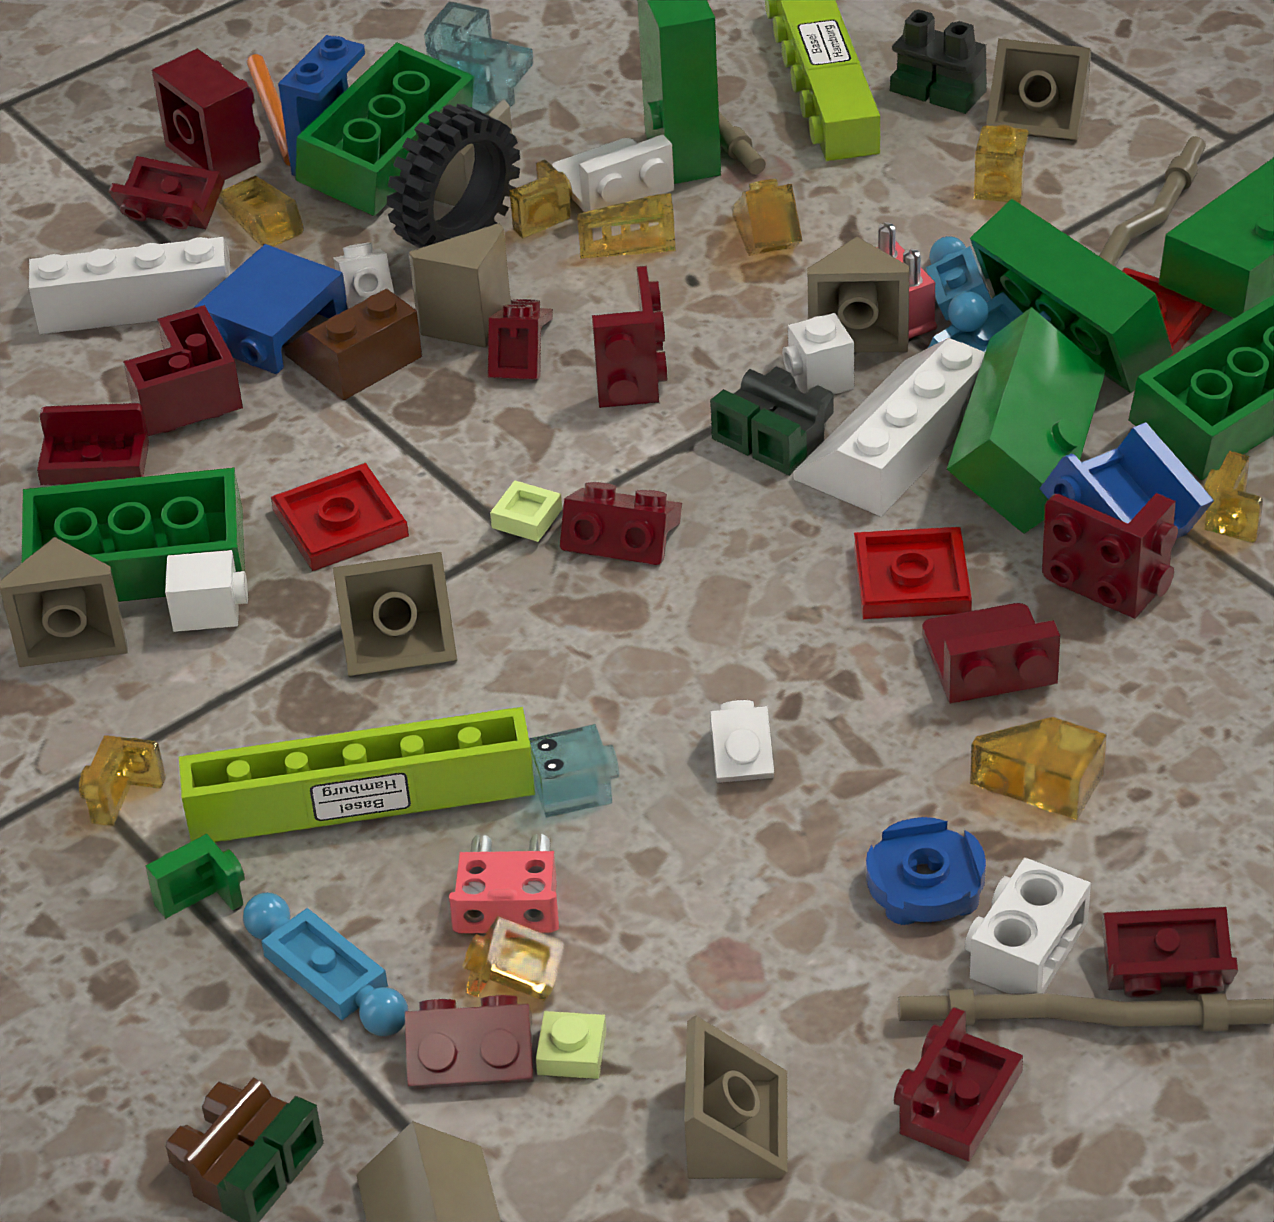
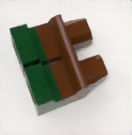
[166,1077,324,1222]

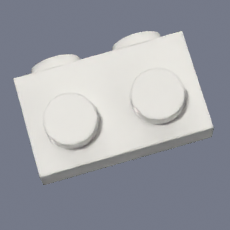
[551,134,674,220]

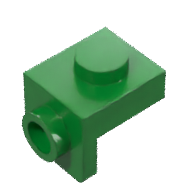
[145,834,245,919]

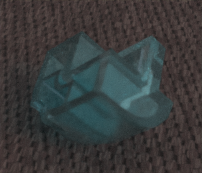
[424,1,534,107]

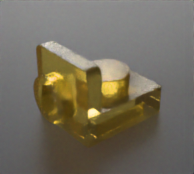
[463,916,564,1001]

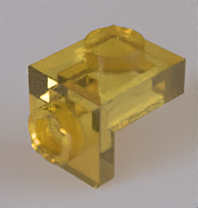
[974,125,1029,204]
[509,159,573,239]
[1204,451,1263,543]
[79,735,166,826]

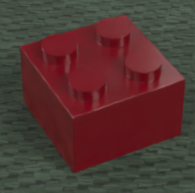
[152,48,261,180]

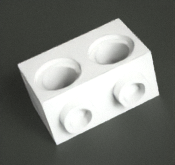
[965,857,1091,994]

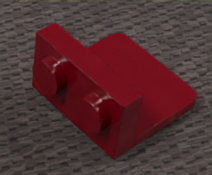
[592,266,668,408]
[1042,493,1178,619]
[922,603,1060,704]

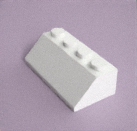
[29,237,230,335]
[793,338,985,517]

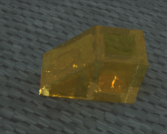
[731,179,803,256]
[970,717,1107,820]

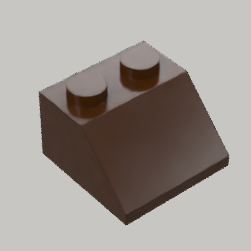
[284,288,422,401]

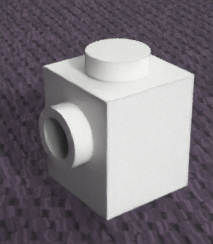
[783,313,854,395]
[165,550,248,632]

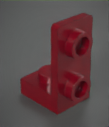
[488,299,553,379]

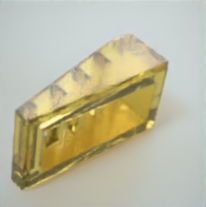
[218,176,304,247]
[577,193,676,259]

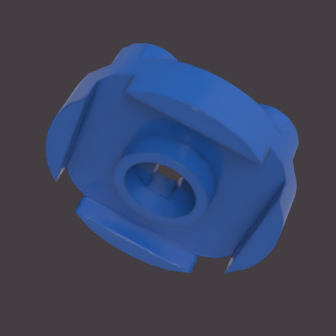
[866,817,986,925]

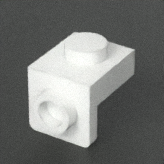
[333,243,394,308]
[710,700,774,783]

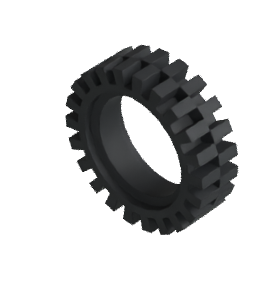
[387,104,520,248]

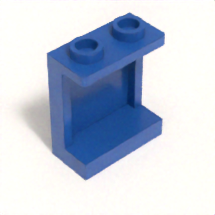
[278,35,365,176]
[194,244,348,374]
[1039,423,1214,538]

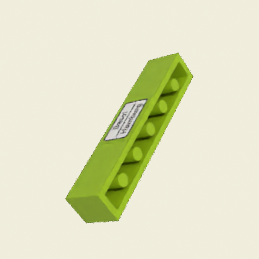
[764,0,880,161]
[179,707,535,842]

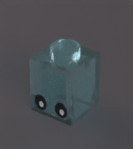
[529,724,619,818]

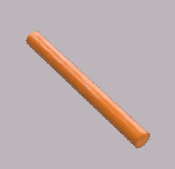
[247,54,290,166]

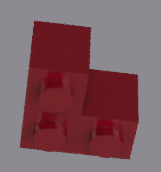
[123,305,243,437]

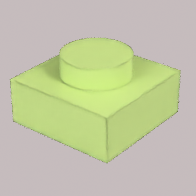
[490,480,562,542]
[536,1011,606,1079]

